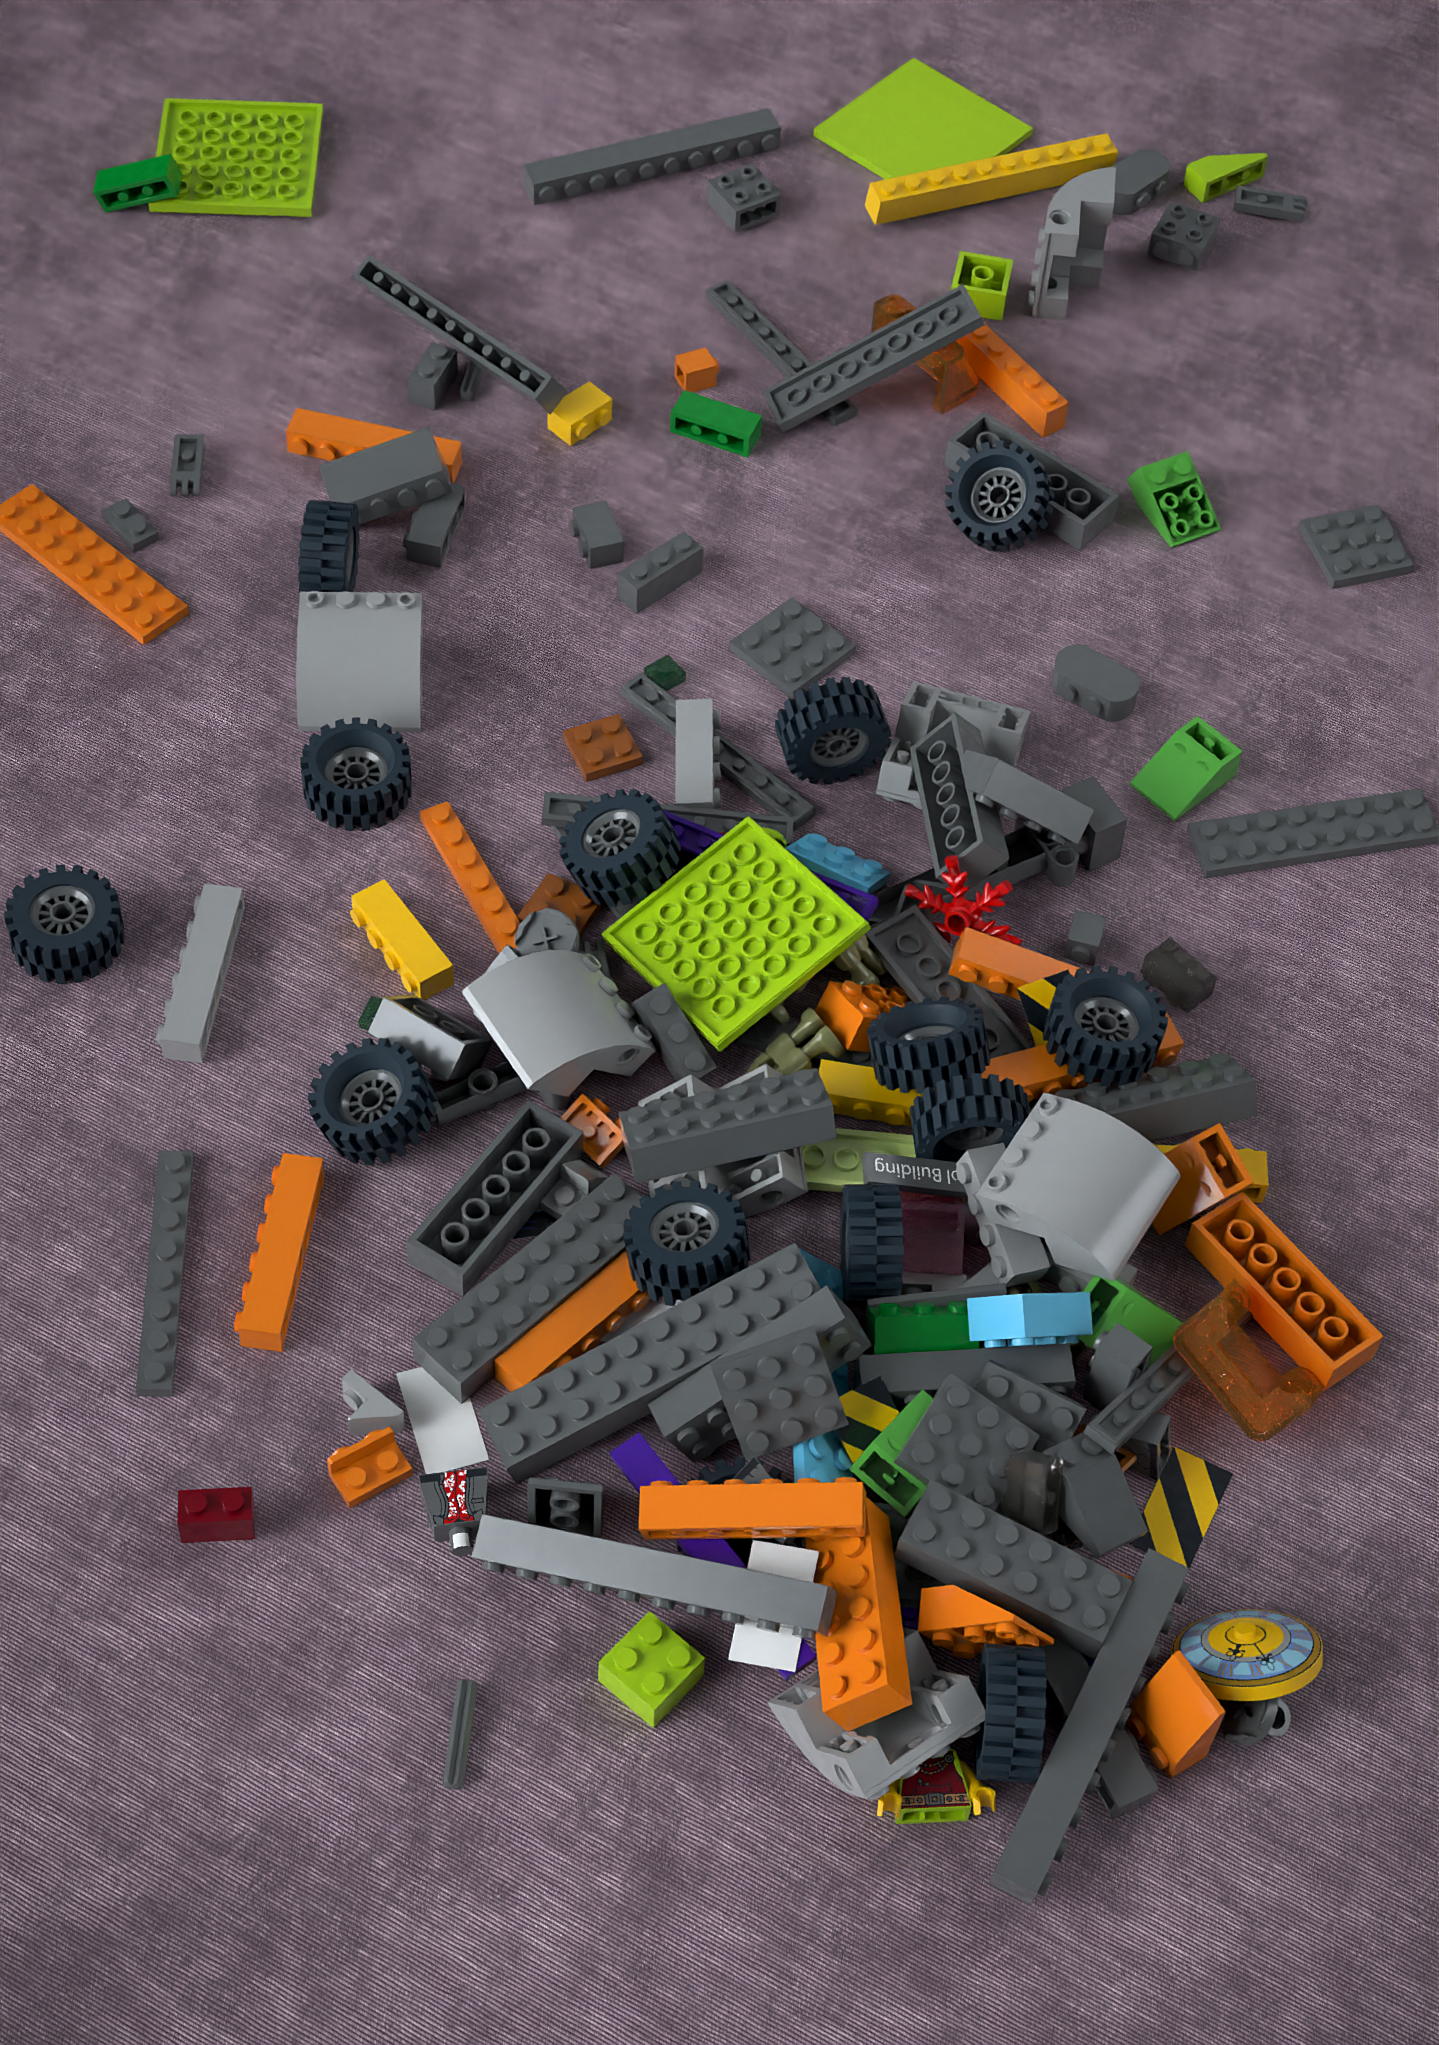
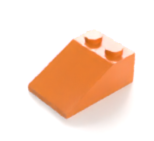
[1127,1650,1226,1779]

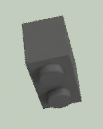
[408,342,458,411]
[569,501,624,569]

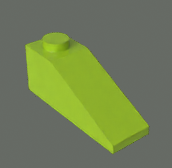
[1183,153,1268,203]

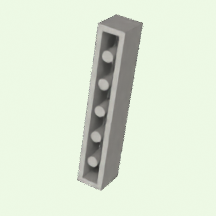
[157,883,245,1063]

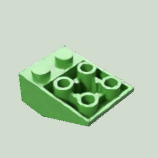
[1127,451,1221,548]
[1130,716,1243,821]
[1079,1276,1189,1368]
[849,1389,933,1520]

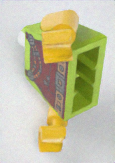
[877,1749,996,1824]

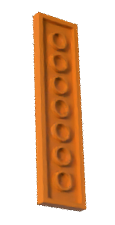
[0,484,189,645]

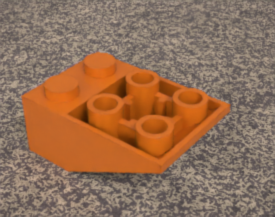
[815,981,912,1052]
[1152,1123,1254,1236]
[918,1585,1054,1659]

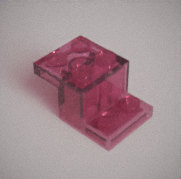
[900,1191,965,1276]

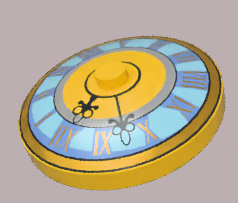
[1171,1609,1323,1701]

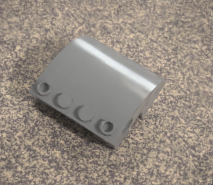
[1028,167,1116,320]
[296,591,423,733]
[876,681,1031,815]
[462,950,657,1097]
[638,1064,808,1217]
[976,1093,1181,1282]
[767,1628,986,1800]

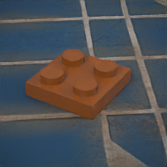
[563,713,643,782]
[517,873,604,940]

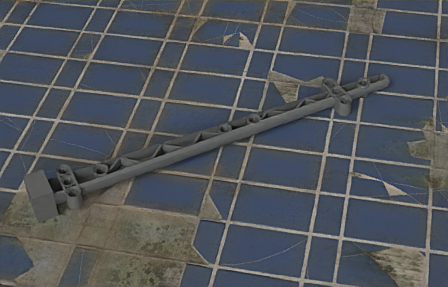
[427,776,1128,1127]

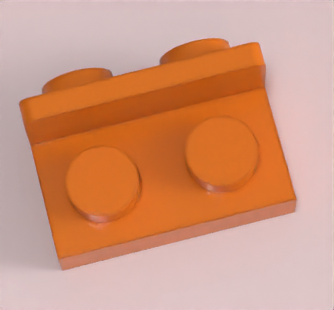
[560,1093,624,1168]
[327,1426,413,1509]

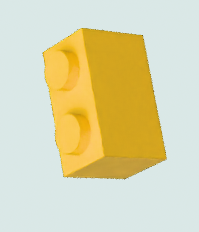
[547,381,612,446]

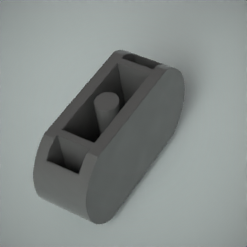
[1112,149,1170,215]
[1051,644,1140,722]

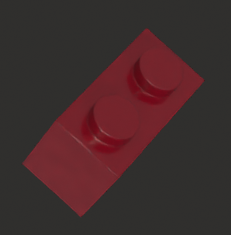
[177,1487,255,1543]

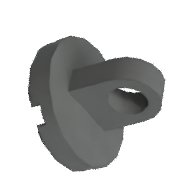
[515,908,579,956]
[1219,1697,1291,1747]

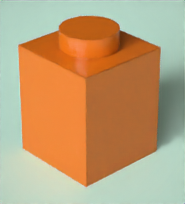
[674,347,719,393]

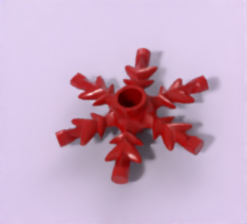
[904,855,1023,947]

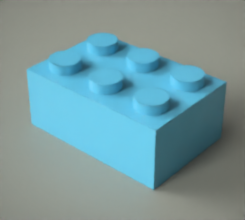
[967,1292,1093,1348]

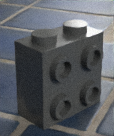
[707,163,781,233]
[1148,202,1221,271]

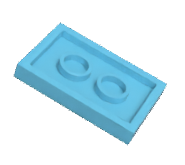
[785,833,891,894]

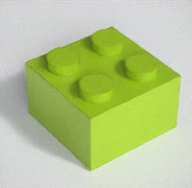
[951,251,1014,321]
[598,1611,705,1728]

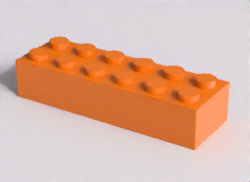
[1184,1192,1384,1391]
[805,1497,912,1732]

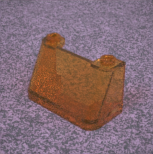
[871,294,979,415]
[1173,1278,1325,1441]

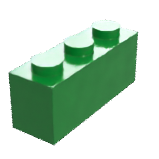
[93,154,183,213]
[670,390,762,458]
[868,1301,979,1355]

